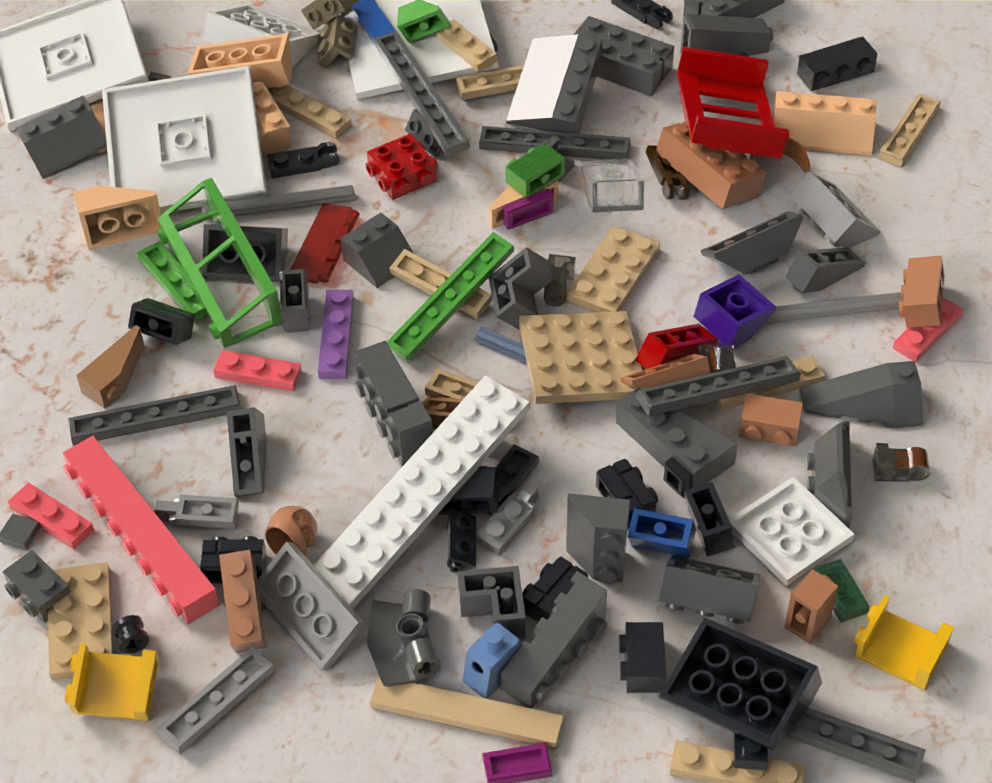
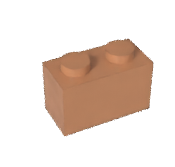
[739,393,803,447]
[784,569,838,644]

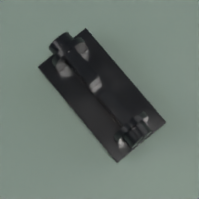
[447,509,476,573]

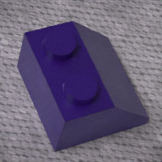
[693,274,776,350]

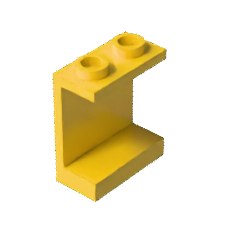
[853,595,954,690]
[65,643,159,721]

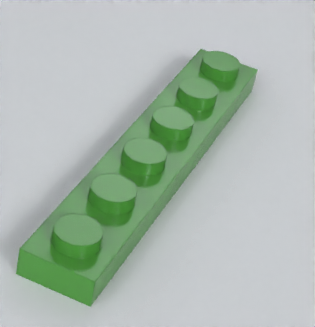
[387,232,514,362]

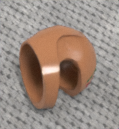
[265,506,318,556]

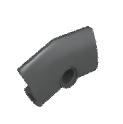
[367,589,441,687]

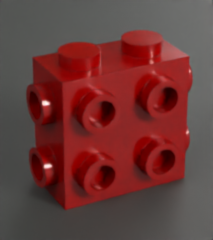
[365,133,438,200]

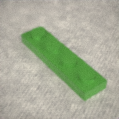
[137,241,208,321]

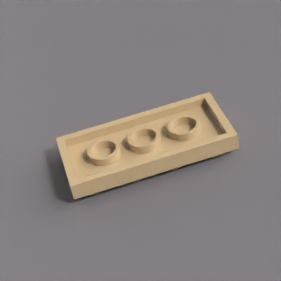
[566,226,660,312]
[48,562,114,680]

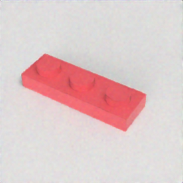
[893,297,964,362]
[213,350,302,391]
[8,482,94,550]

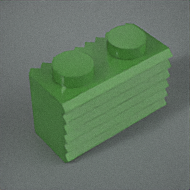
[505,143,565,199]

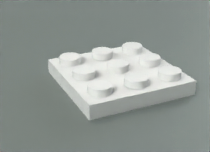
[729,477,854,586]

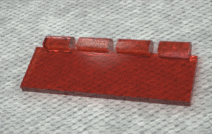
[290,203,360,284]

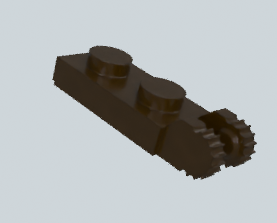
[645,145,690,200]

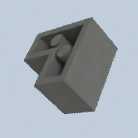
[488,247,553,330]
[457,566,526,638]

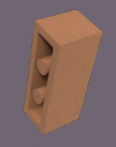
[899,255,945,328]
[219,550,267,653]

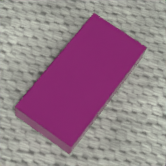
[503,189,554,230]
[482,743,552,783]

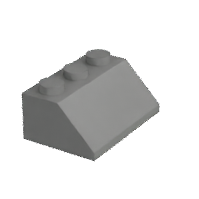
[789,171,881,248]

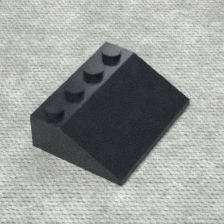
[659,617,822,751]

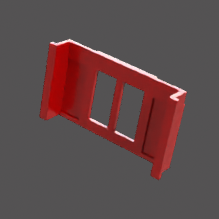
[677,46,790,159]

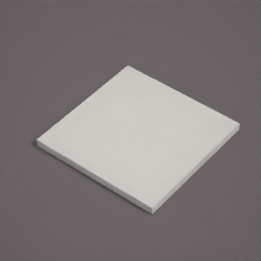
[0,0,150,131]
[339,0,499,100]
[102,65,268,214]

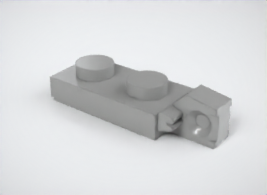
[476,482,539,555]
[155,495,239,529]

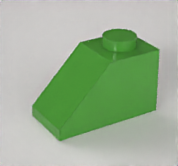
[397,0,451,43]

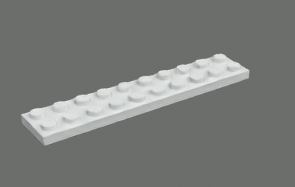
[314,375,531,609]

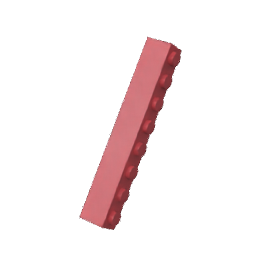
[63,436,219,624]

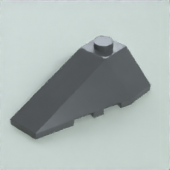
[799,361,923,428]

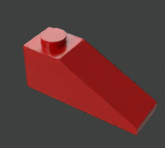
[635,323,717,370]

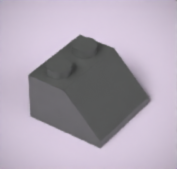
[341,212,413,288]

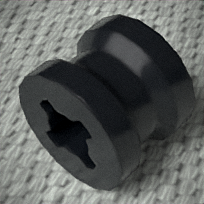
[112,615,150,654]

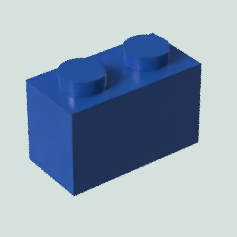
[627,508,696,558]

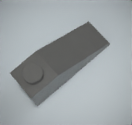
[785,247,866,293]
[227,407,266,497]

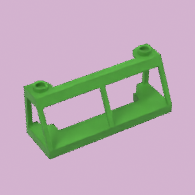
[157,177,283,348]

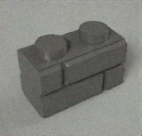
[279,269,311,332]

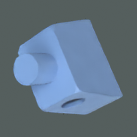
[463,623,522,699]

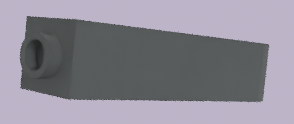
[680,14,773,56]

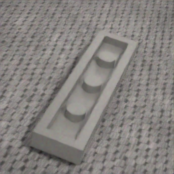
[157,647,275,754]

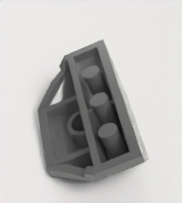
[700,211,803,275]
[807,421,852,528]

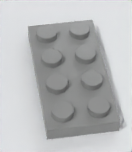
[258,542,365,671]

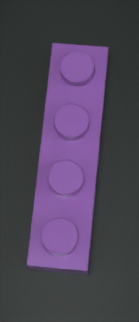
[318,290,354,379]

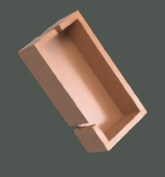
[656,121,767,209]

